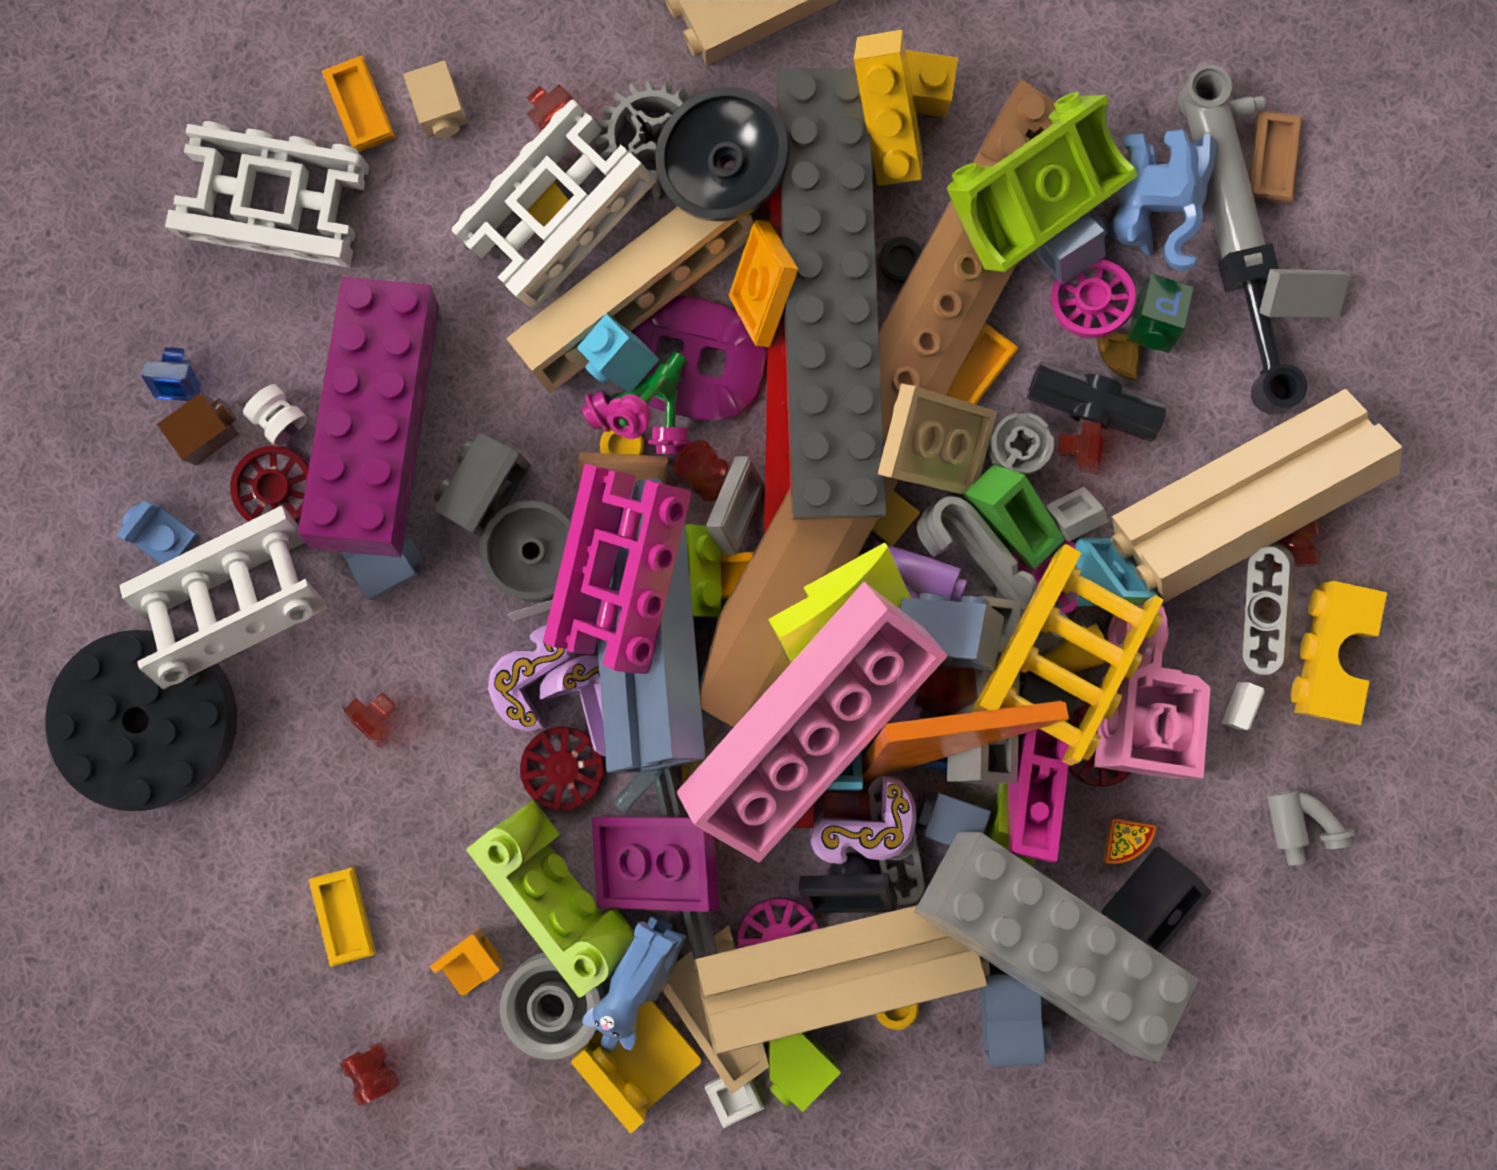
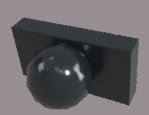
[798,852,898,913]

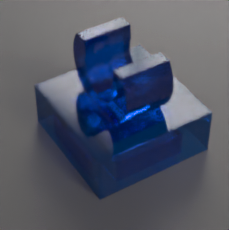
[141,347,201,401]

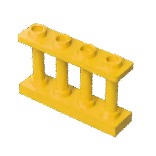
[971,544,1164,766]

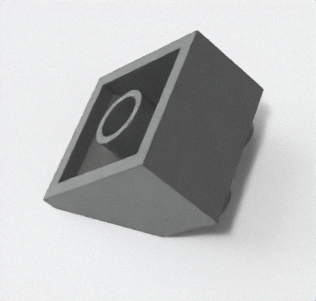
[434,432,531,537]

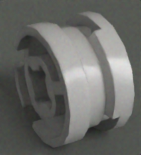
[988,412,1054,476]

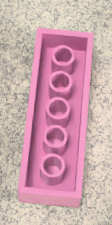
[677,582,948,863]

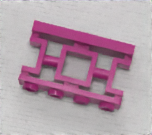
[543,464,691,674]

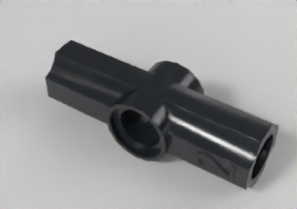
[1026,361,1167,442]

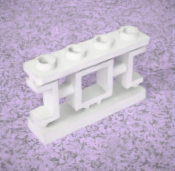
[452,100,656,311]
[165,121,369,268]

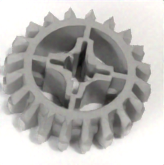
[594,79,688,202]

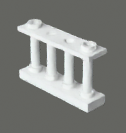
[119,506,328,689]

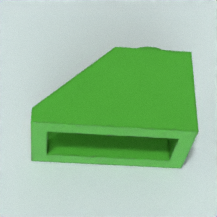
[963,464,1065,569]

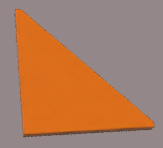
[861,701,1069,782]

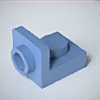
[117,500,200,564]

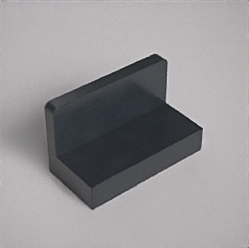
[1101,847,1211,953]

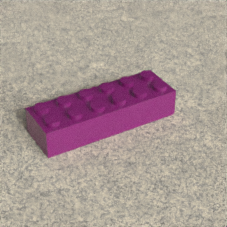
[298,276,439,558]

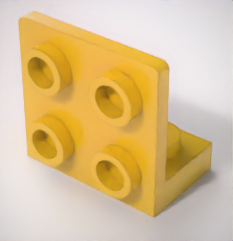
[571,1001,701,1134]

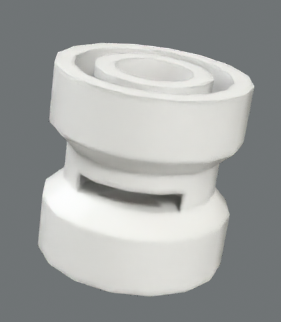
[243,384,308,447]

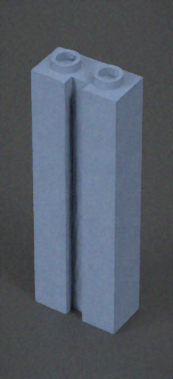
[596,478,706,774]

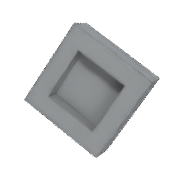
[1045,486,1108,542]

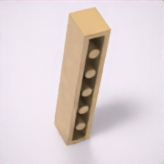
[506,207,754,394]

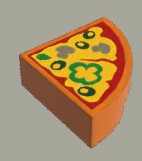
[1103,818,1157,864]

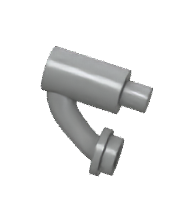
[1266,790,1355,865]

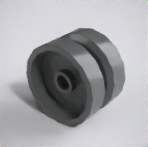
[480,501,571,603]

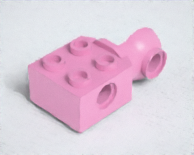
[1094,605,1211,779]

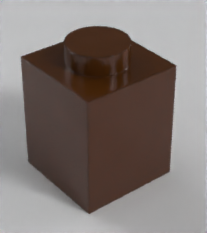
[156,393,239,465]

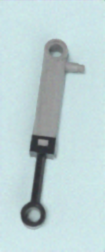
[1178,64,1308,414]

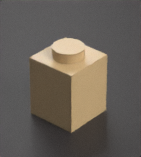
[403,60,468,138]

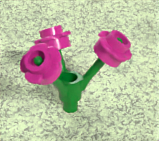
[581,352,692,454]

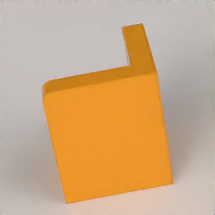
[429,928,506,995]

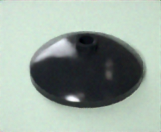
[655,87,790,221]

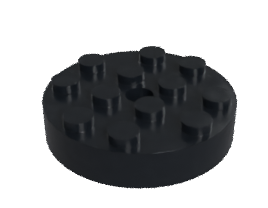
[45,630,237,811]

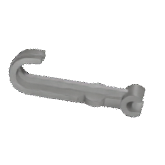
[917,496,1069,653]

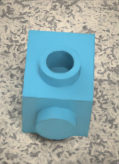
[577,314,659,393]

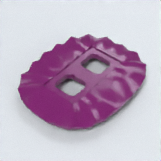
[631,296,767,420]

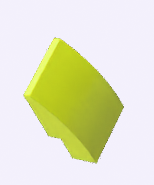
[768,543,911,663]

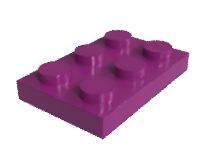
[591,815,719,912]

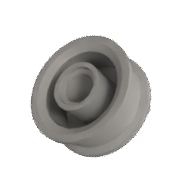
[500,952,604,1060]

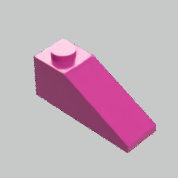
[1008,729,1069,863]

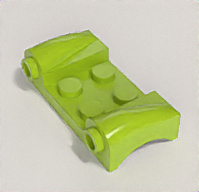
[947,92,1138,272]
[466,800,634,998]

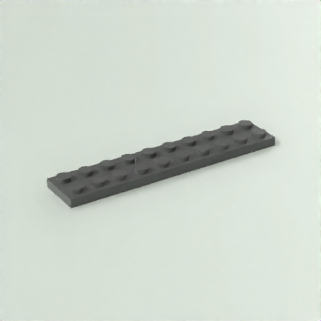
[776,68,886,520]

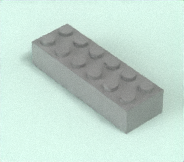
[914,832,1199,1062]

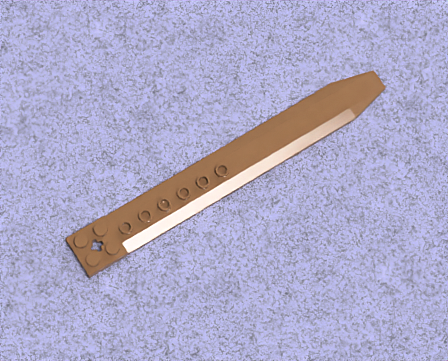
[699,79,1055,728]

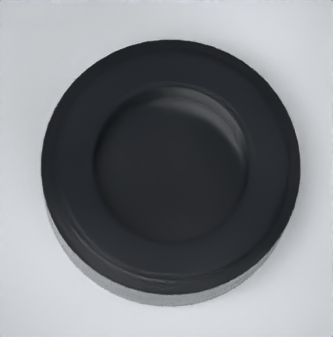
[879,237,922,283]

